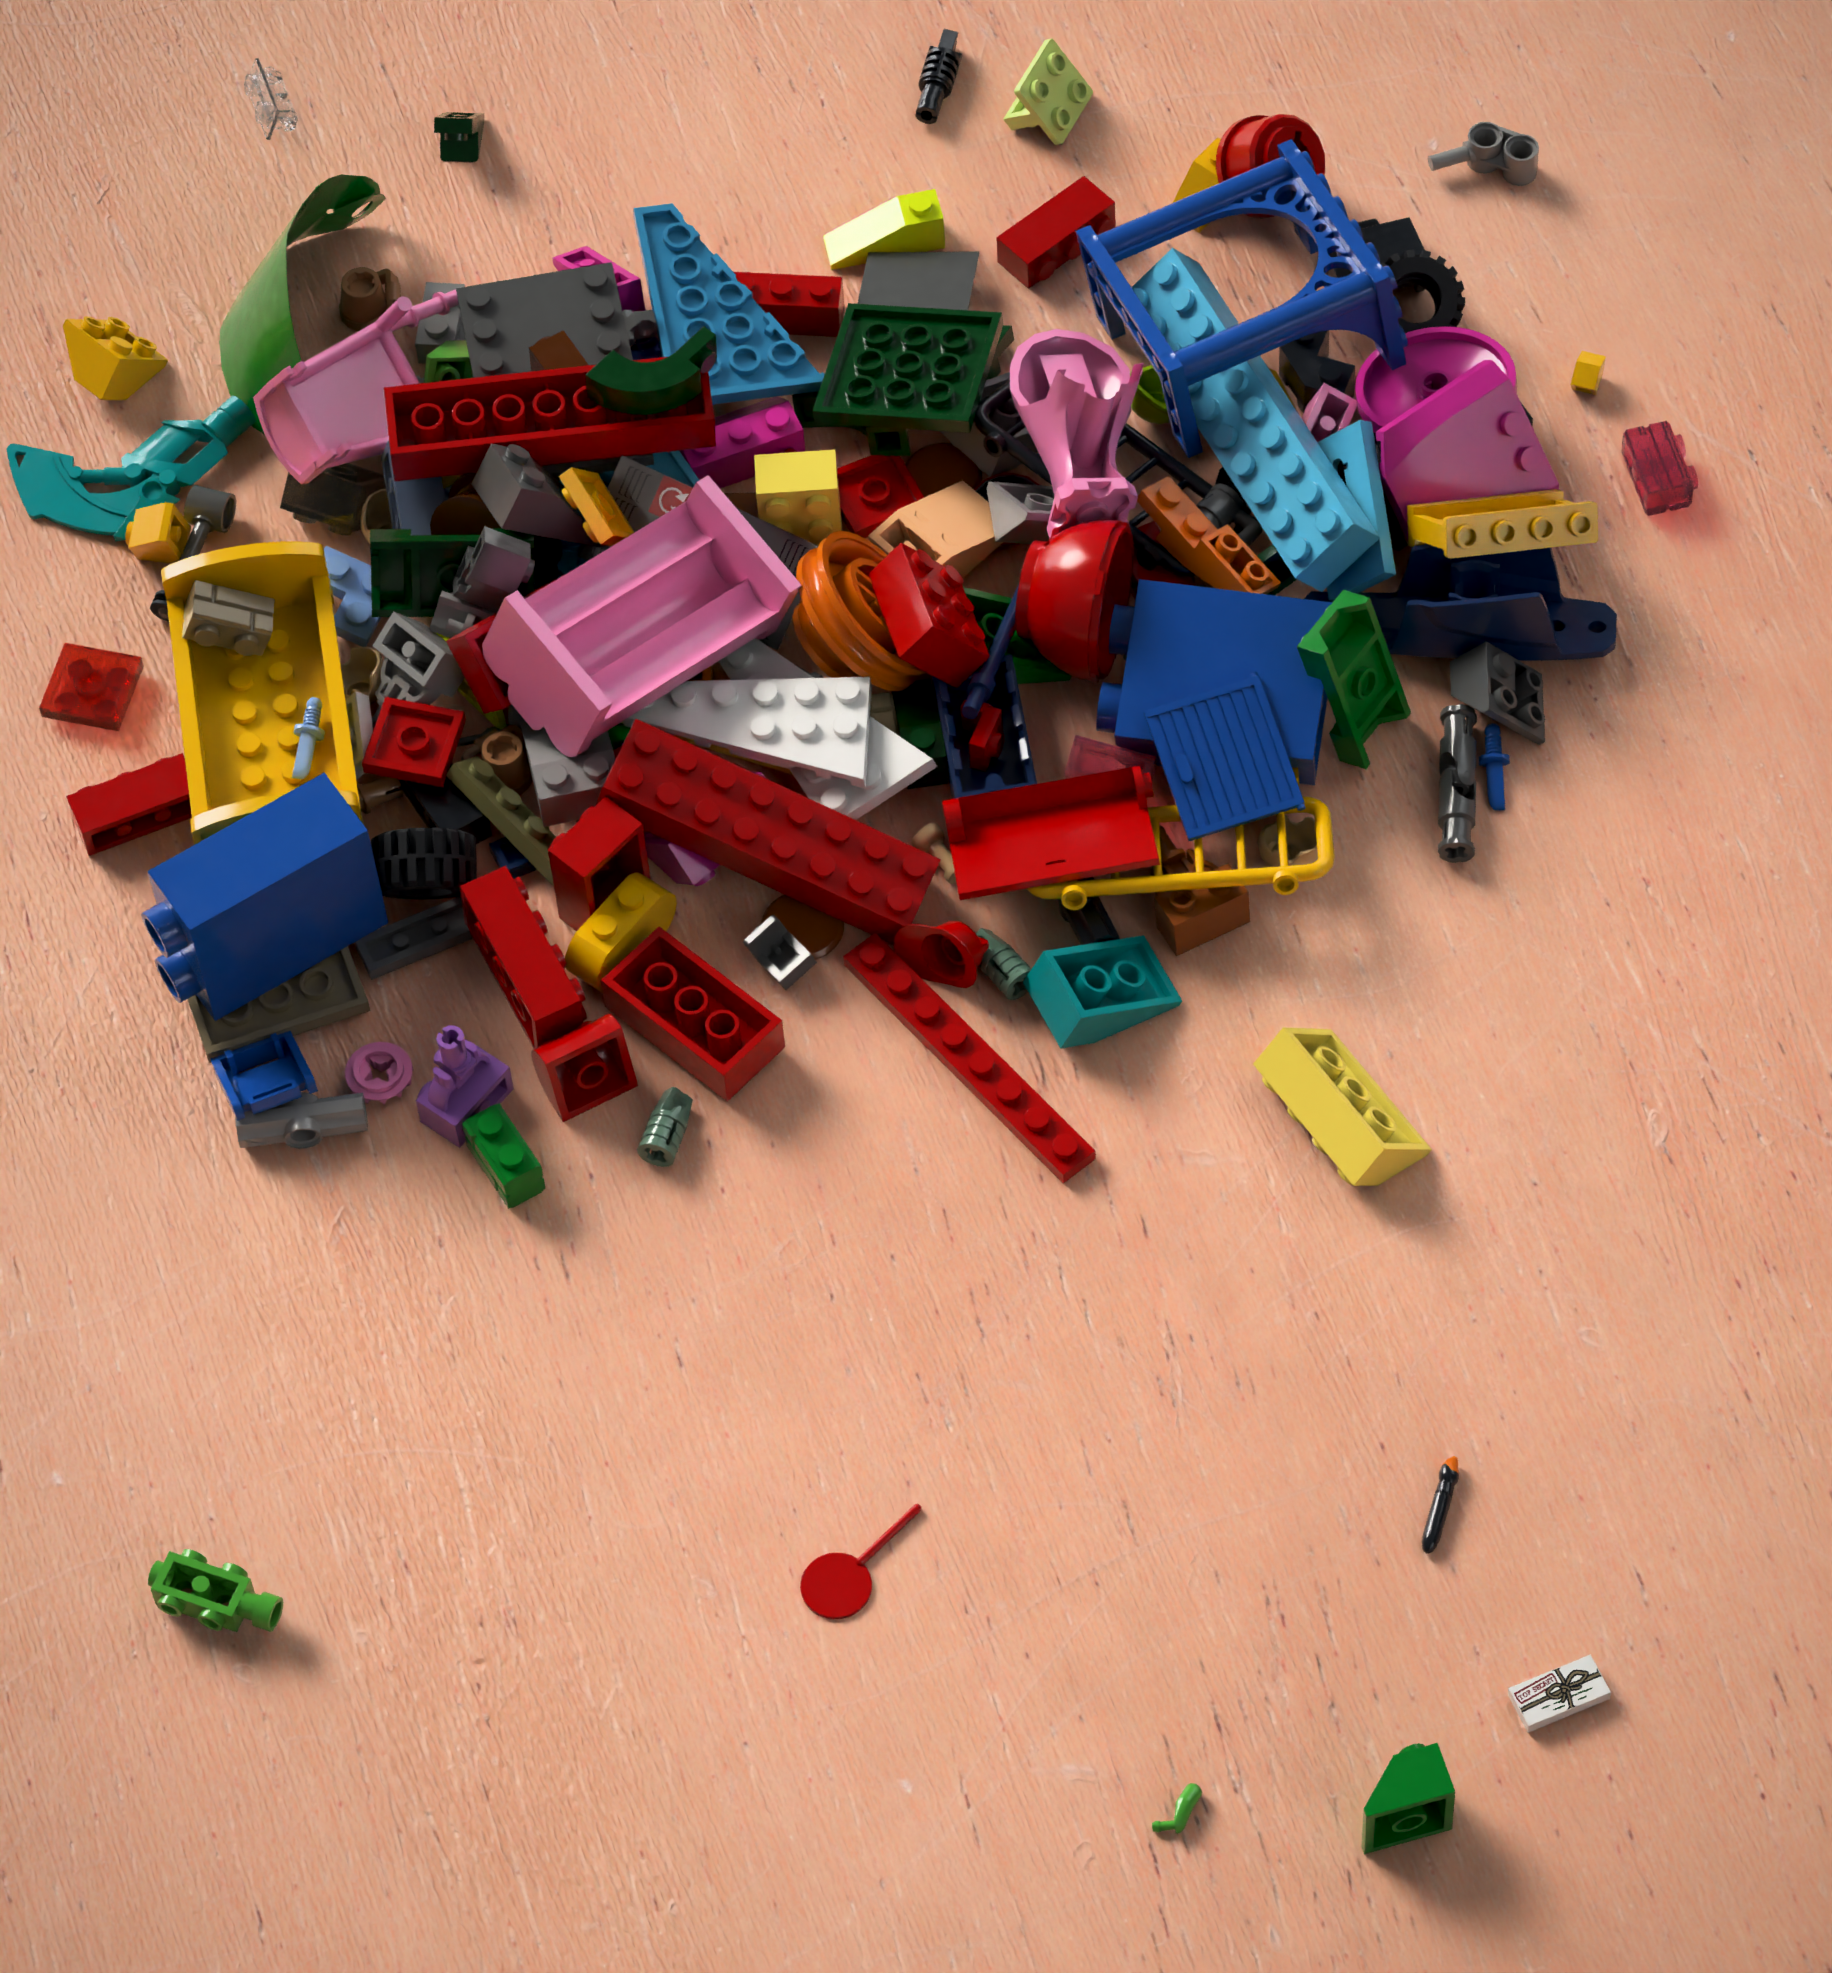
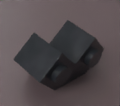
[1279,330,1355,413]

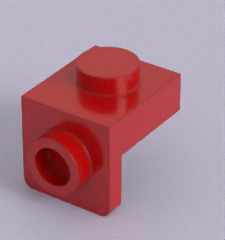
[960,700,1004,772]

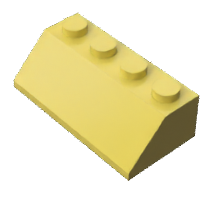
[1253,1027,1432,1186]

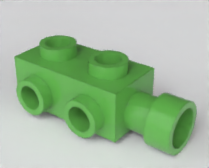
[148,1549,284,1632]

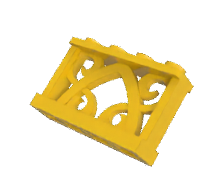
[1407,489,1598,559]

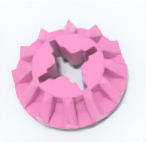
[345,1042,413,1105]

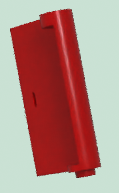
[942,765,1160,900]

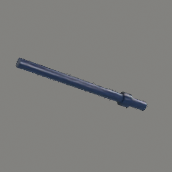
[962,584,1019,719]

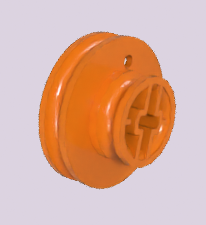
[792,531,927,691]

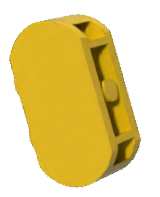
[565,872,677,993]

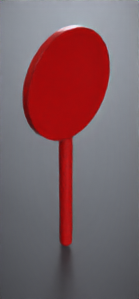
[800,1504,921,1619]

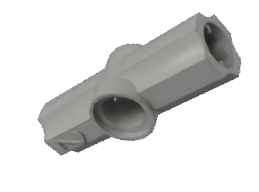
[235,1092,368,1149]

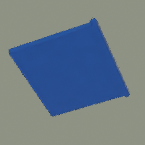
[1144,672,1306,841]

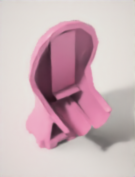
[1010,329,1144,539]

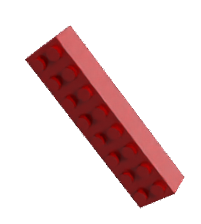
[384,357,716,481]
[595,718,941,945]

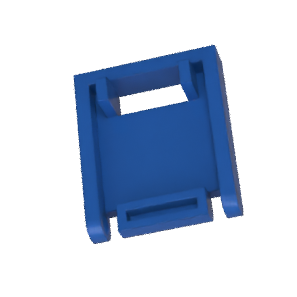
[210,1031,318,1121]

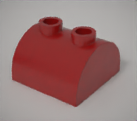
[531,1013,638,1122]

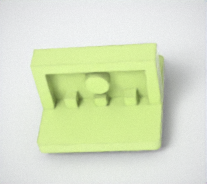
[1003,38,1093,145]

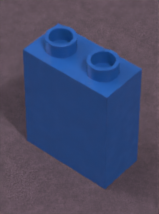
[1096,579,1333,785]
[141,772,388,1021]

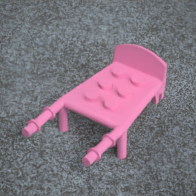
[253,289,459,484]

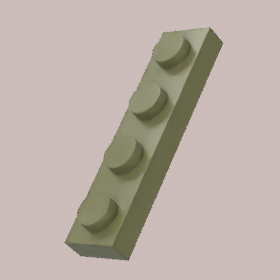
[446,756,556,886]

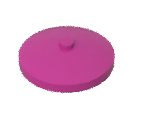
[1355,326,1517,433]

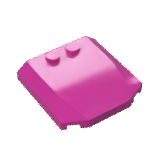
[1376,360,1559,548]

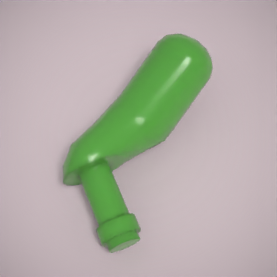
[1152,1783,1202,1834]

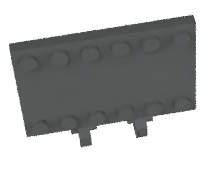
[456,262,657,481]

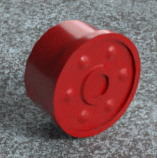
[1216,114,1326,219]

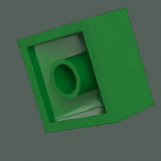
[1361,1743,1455,1854]

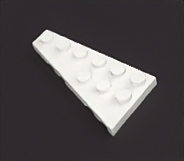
[623,677,872,789]

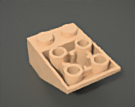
[868,480,1003,578]

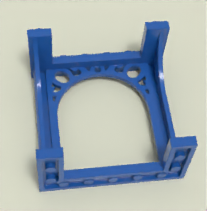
[1076,139,1408,458]

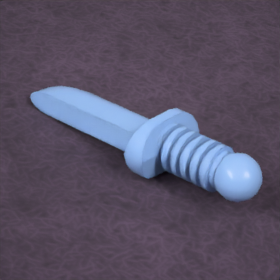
[292,697,325,780]

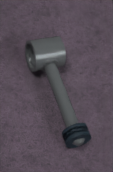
[150,485,236,622]

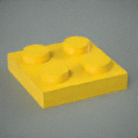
[559,467,635,546]

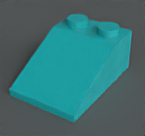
[1023,935,1182,1049]

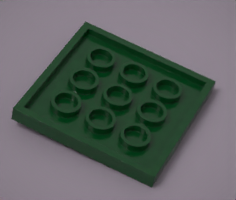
[812,303,1003,433]

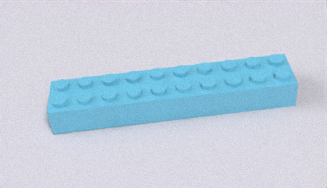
[1131,248,1380,592]

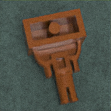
[1150,825,1250,956]

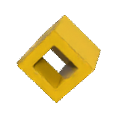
[1570,351,1606,395]

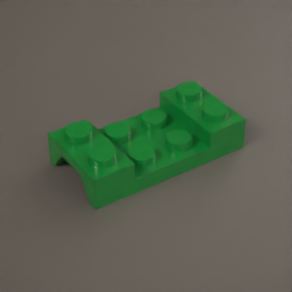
[1297,590,1411,769]

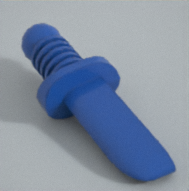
[1478,723,1510,810]

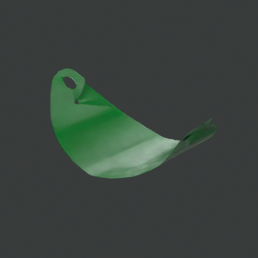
[219,174,386,434]

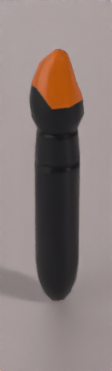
[1422,1456,1459,1554]

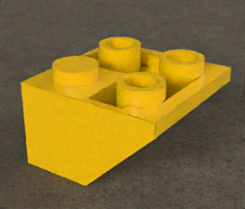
[63,316,168,400]

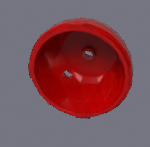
[1015,520,1133,683]

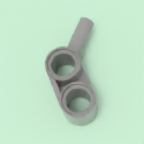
[1428,122,1539,186]

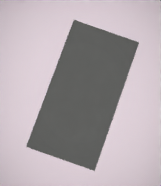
[857,251,979,310]

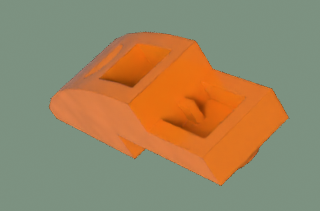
[1137,476,1281,594]

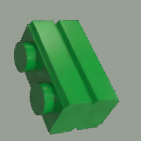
[462,1103,546,1209]

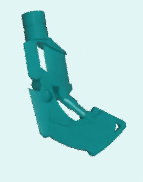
[6,395,256,542]

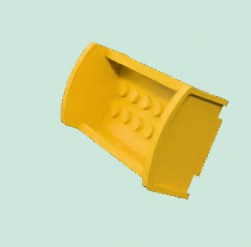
[161,541,364,845]

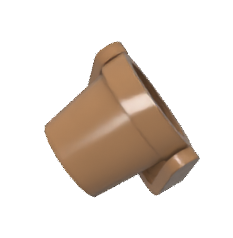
[339,267,401,331]
[461,725,533,795]

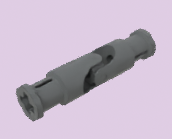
[1438,704,1477,863]

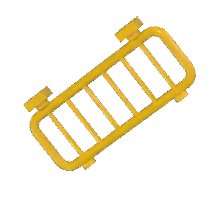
[1027,767,1335,910]

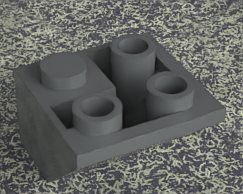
[1450,641,1545,745]

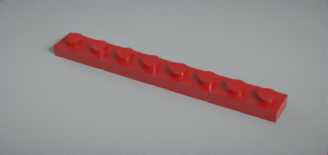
[843,933,1096,1184]

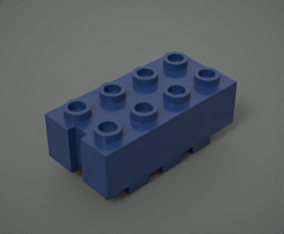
[931,654,1037,799]

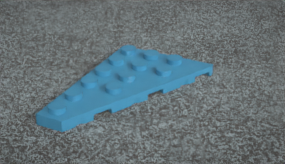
[633,203,825,405]

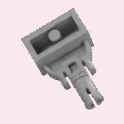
[372,611,465,730]

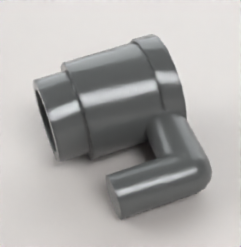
[1196,484,1263,547]

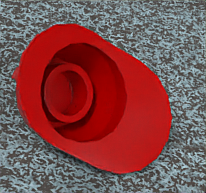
[894,921,989,989]

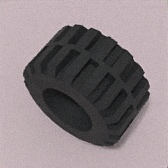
[1381,249,1465,333]
[371,828,477,900]

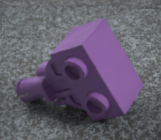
[416,1025,514,1148]

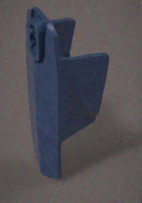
[1304,544,1617,661]

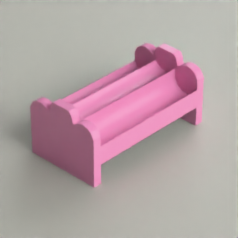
[482,475,802,757]

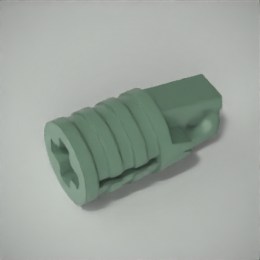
[976,928,1031,1000]
[637,1087,693,1167]

